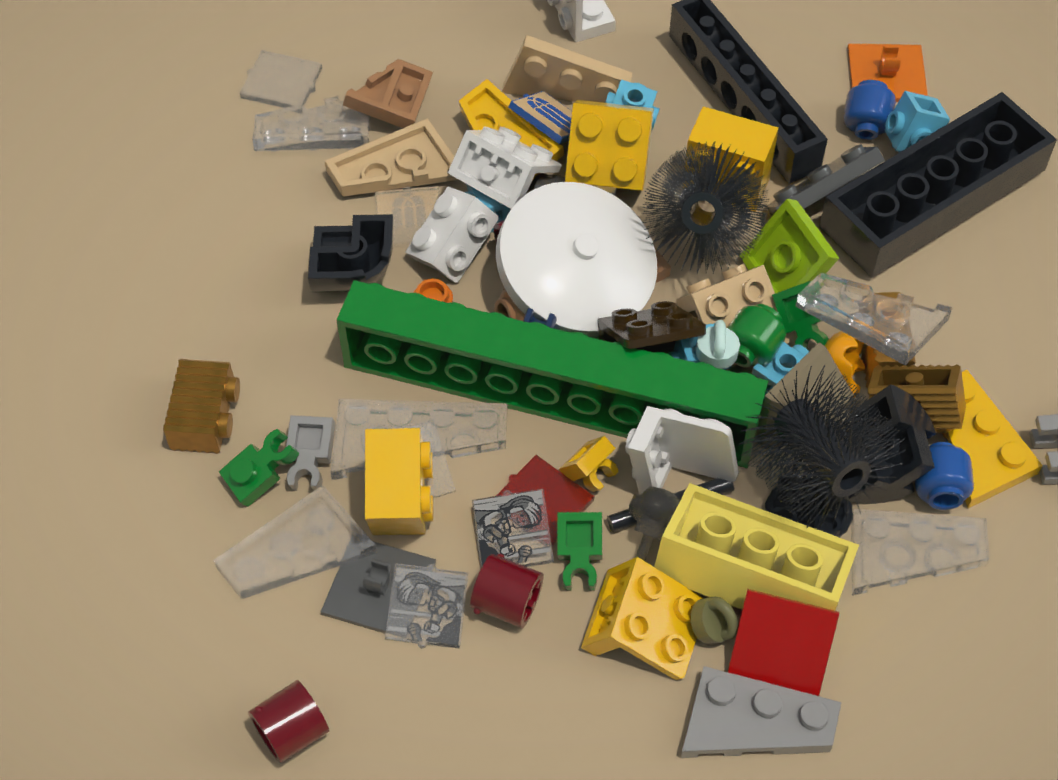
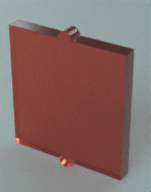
[494,455,595,548]

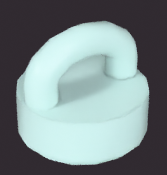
[695,320,740,369]

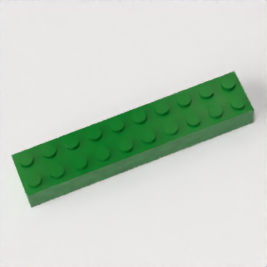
[336,280,769,468]

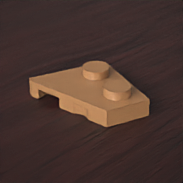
[342,59,433,128]

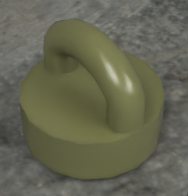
[691,596,739,644]

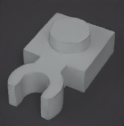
[286,415,336,492]

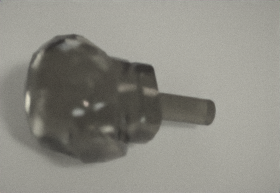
[629,486,680,561]

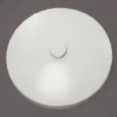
[496,182,657,338]

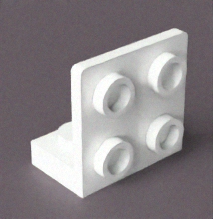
[547,0,616,43]
[448,126,562,209]

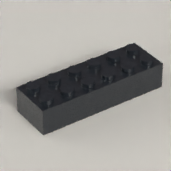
[819,92,1057,278]

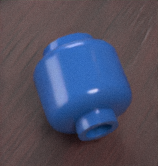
[844,80,896,140]
[915,442,974,510]

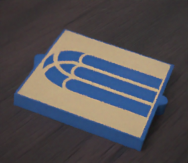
[508,91,572,144]

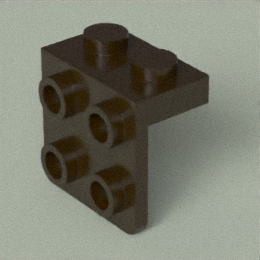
[598,301,706,354]

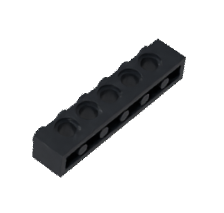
[669,0,828,184]

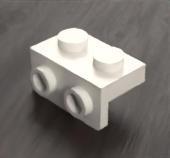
[405,186,498,283]

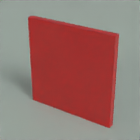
[728,589,840,696]

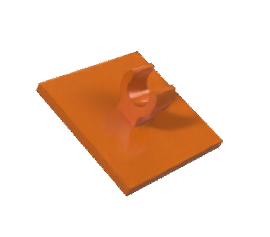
[847,43,928,102]

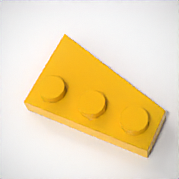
[942,369,1043,509]

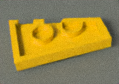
[459,79,564,181]

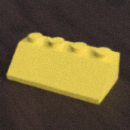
[654,483,859,611]

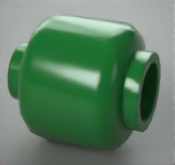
[727,304,786,368]

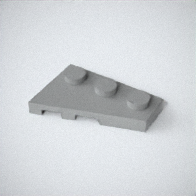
[681,666,841,758]

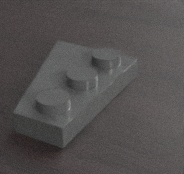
[766,144,885,217]

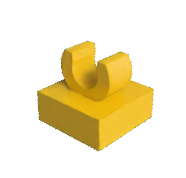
[559,435,619,492]

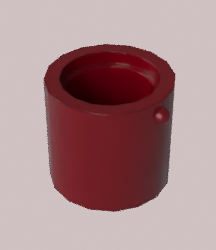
[470,553,544,628]
[248,680,330,764]

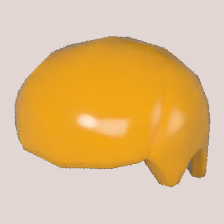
[825,330,866,398]

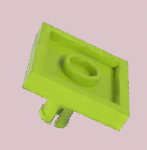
[740,199,839,293]

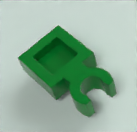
[772,281,829,352]
[219,429,299,507]
[557,512,603,591]

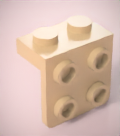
[676,264,792,367]

